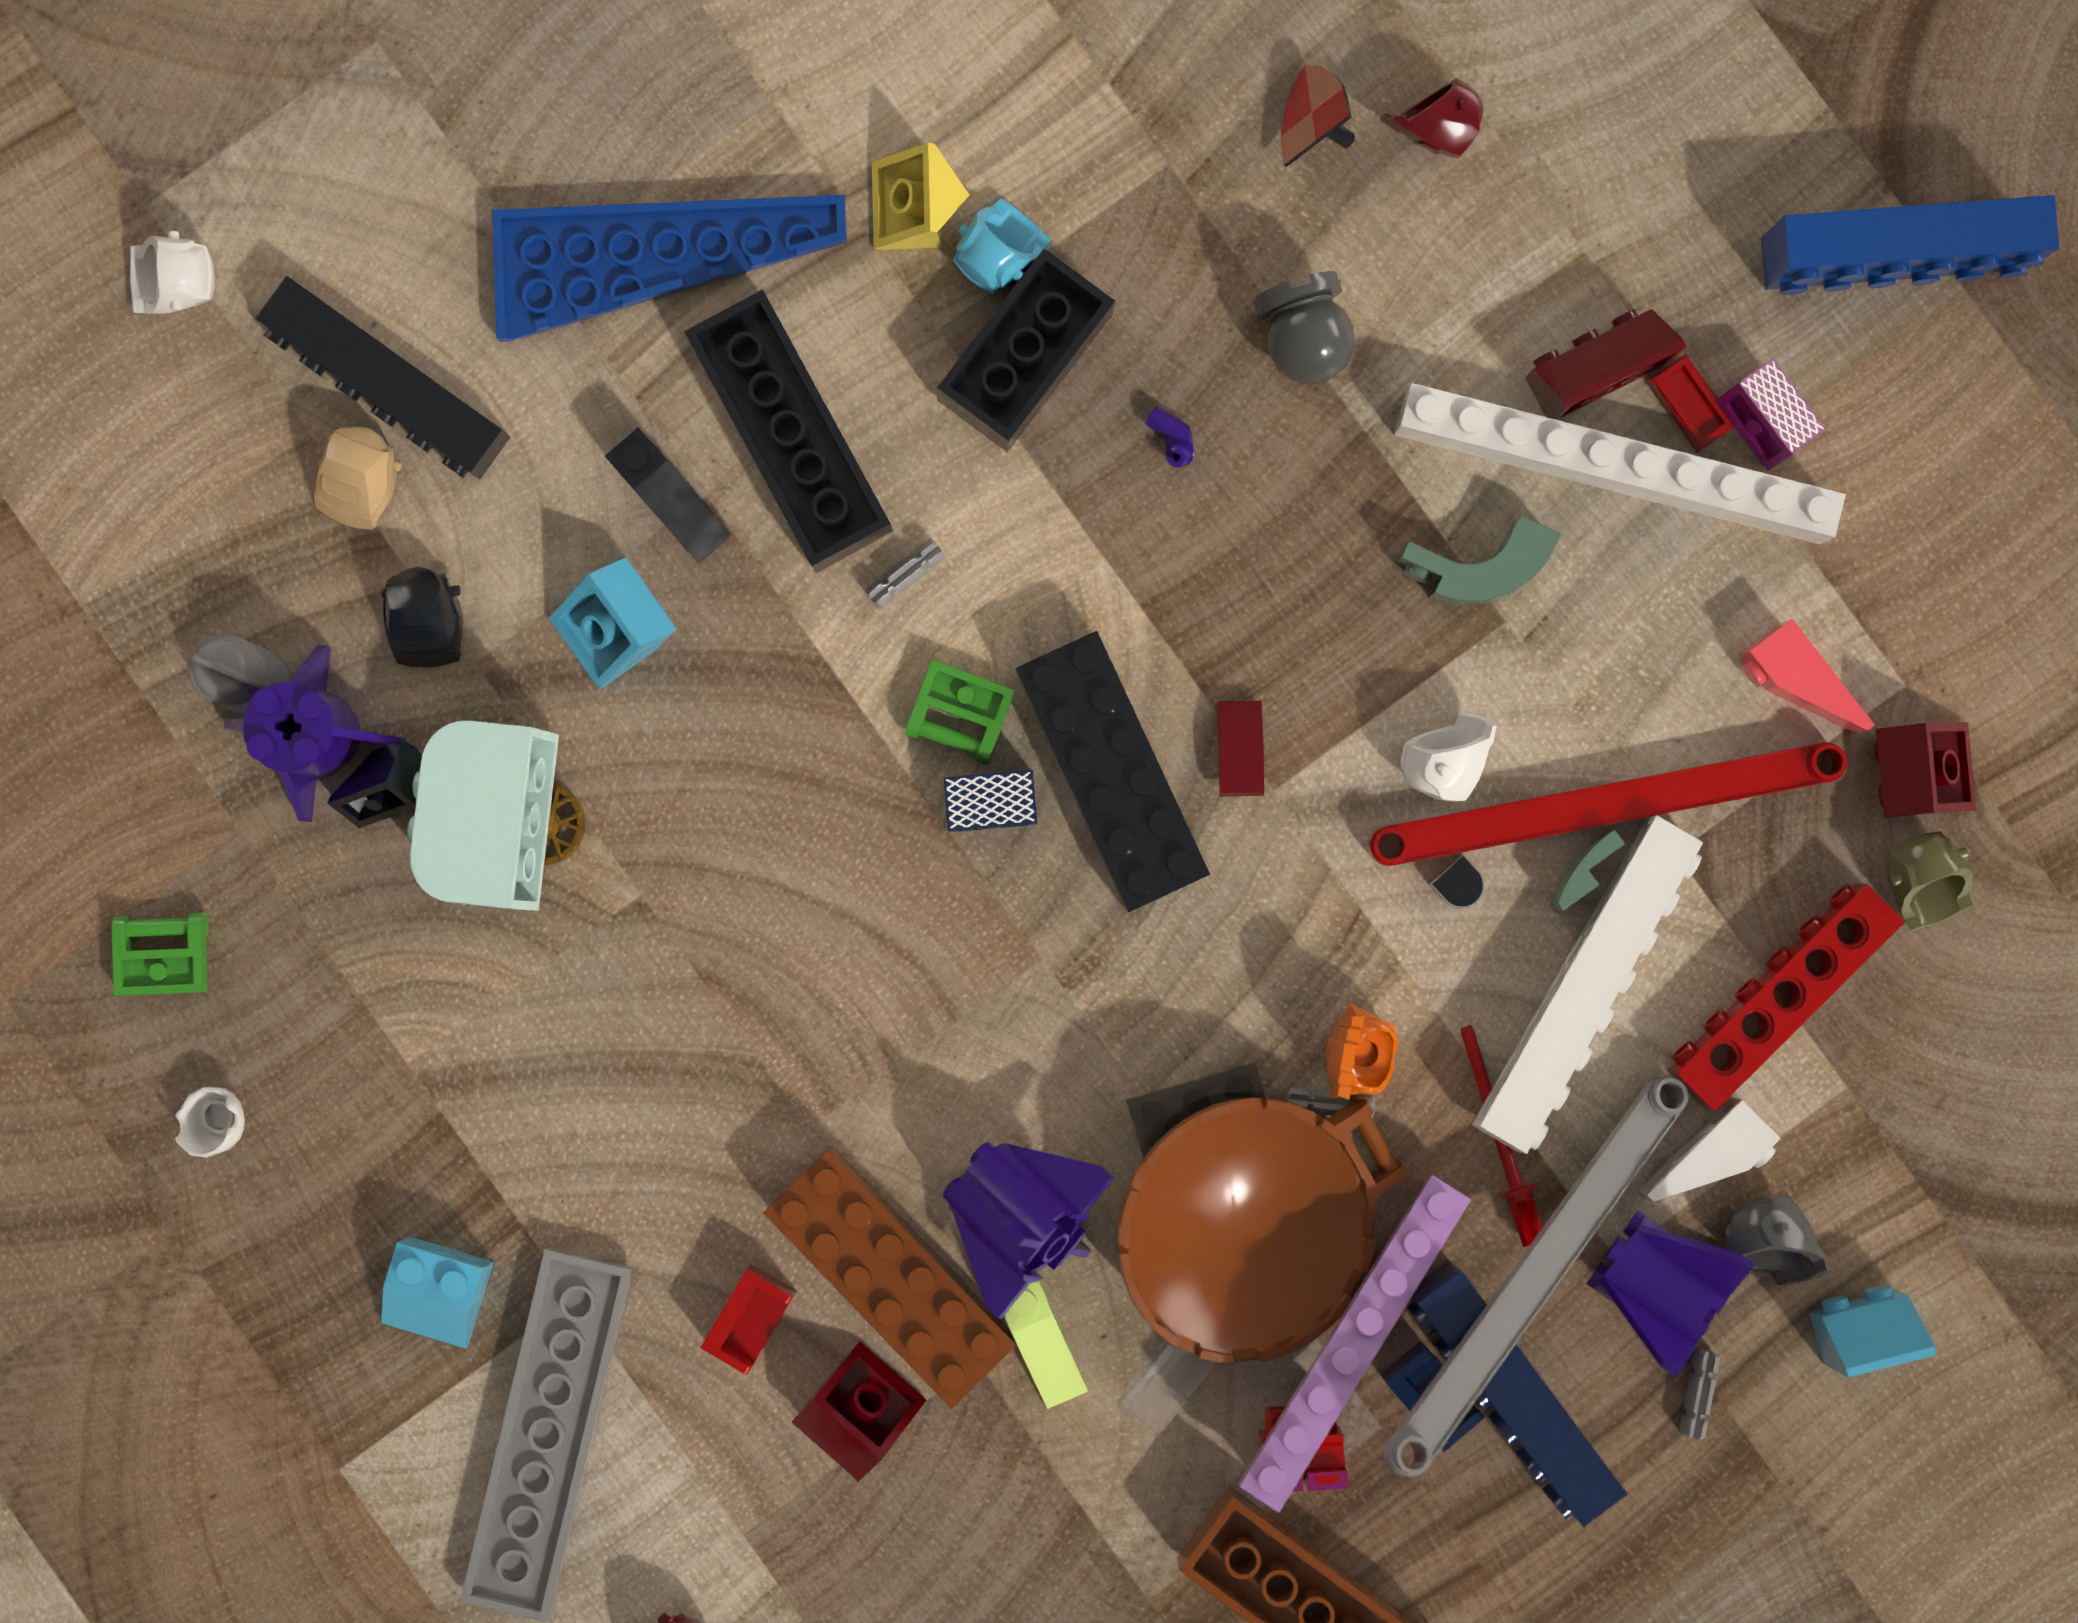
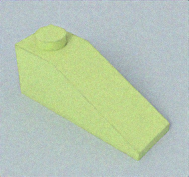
[1005,1280,1088,1409]

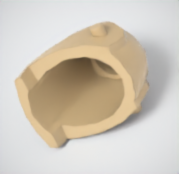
[314,427,402,531]

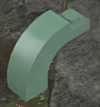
[1397,515,1561,606]

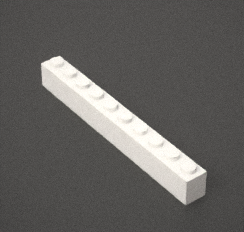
[1394,383,1846,545]

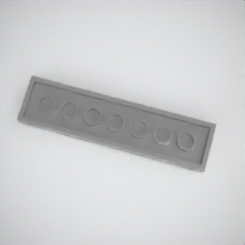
[460,1247,634,1623]

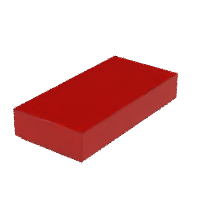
[1646,354,1734,453]

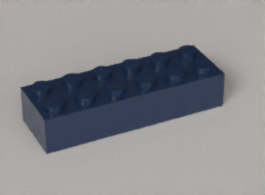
[1407,1260,1628,1527]

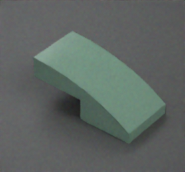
[1550,829,1625,911]

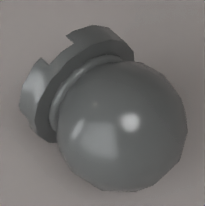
[1254,271,1355,385]

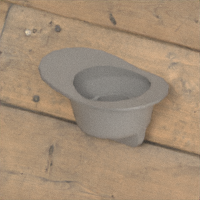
[189,633,291,716]

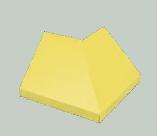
[871,142,969,250]

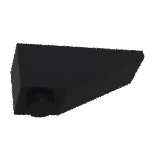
[605,427,731,564]

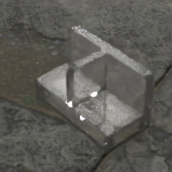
[1117,1340,1213,1434]

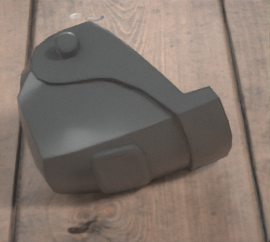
[1725,1196,1831,1285]

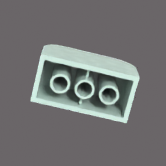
[407,721,559,911]

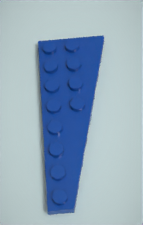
[492,195,847,342]

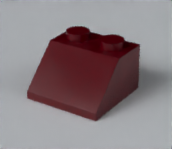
[1874,722,1976,817]
[791,1341,926,1482]

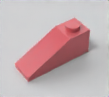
[1739,619,1875,734]

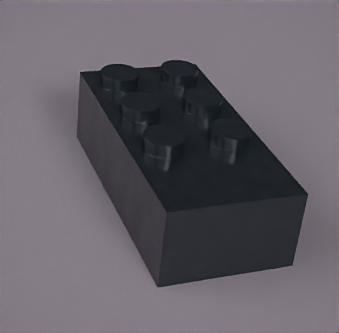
[937,248,1115,453]

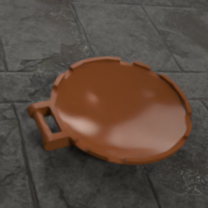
[1117,1098,1408,1364]

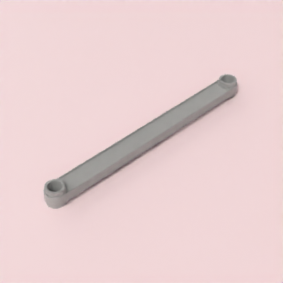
[1384,1076,1688,1477]

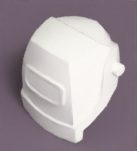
[130,231,215,314]
[1401,713,1497,802]

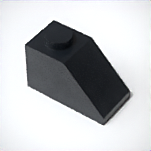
[327,739,422,828]

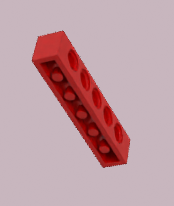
[1667,884,1905,1112]

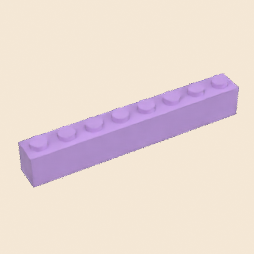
[1237,1175,1471,1513]

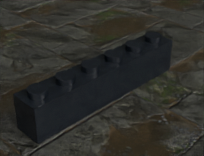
[255,276,511,480]

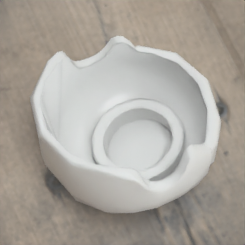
[175,1086,245,1158]

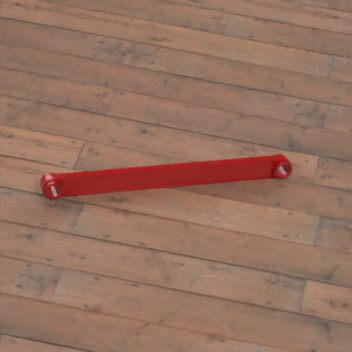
[1368,743,1847,866]

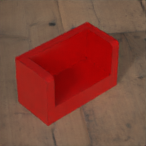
[700,1264,797,1375]

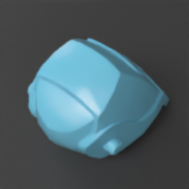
[953,198,1051,295]

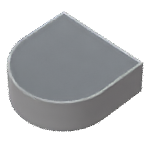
[1429,854,1484,908]

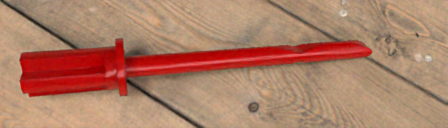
[1460,1025,1542,1247]

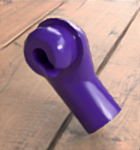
[1145,406,1195,468]

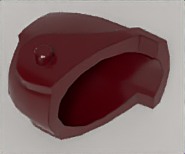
[1380,78,1484,158]

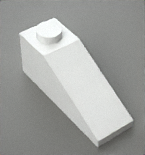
[1638,1097,1781,1202]

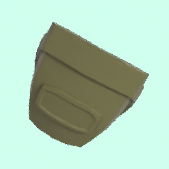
[1888,831,1974,932]

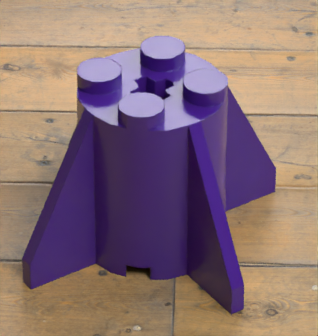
[224,645,405,822]
[943,1142,1114,1319]
[1586,1210,1755,1377]

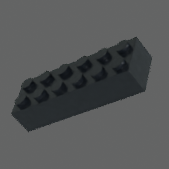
[684,289,893,573]
[1016,631,1210,913]

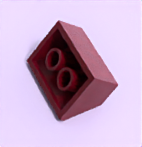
[1526,309,1687,420]

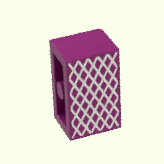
[1715,358,1826,471]

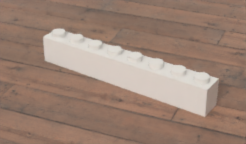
[1472,815,1703,1154]

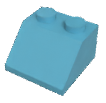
[549,557,677,689]
[381,1236,494,1349]
[1809,1285,1937,1378]

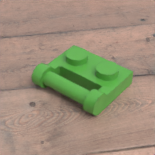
[905,659,1015,766]
[112,912,209,996]

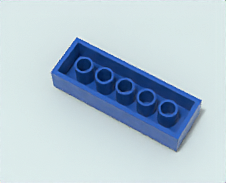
[1761,195,2060,295]

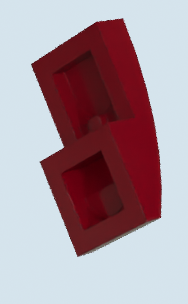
[1216,701,1264,797]

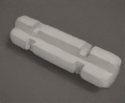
[866,539,944,608]
[1287,1087,1375,1118]
[1679,1349,1720,1439]

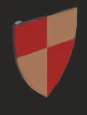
[1281,64,1355,167]

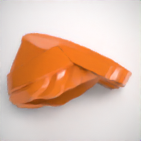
[1324,1002,1398,1100]

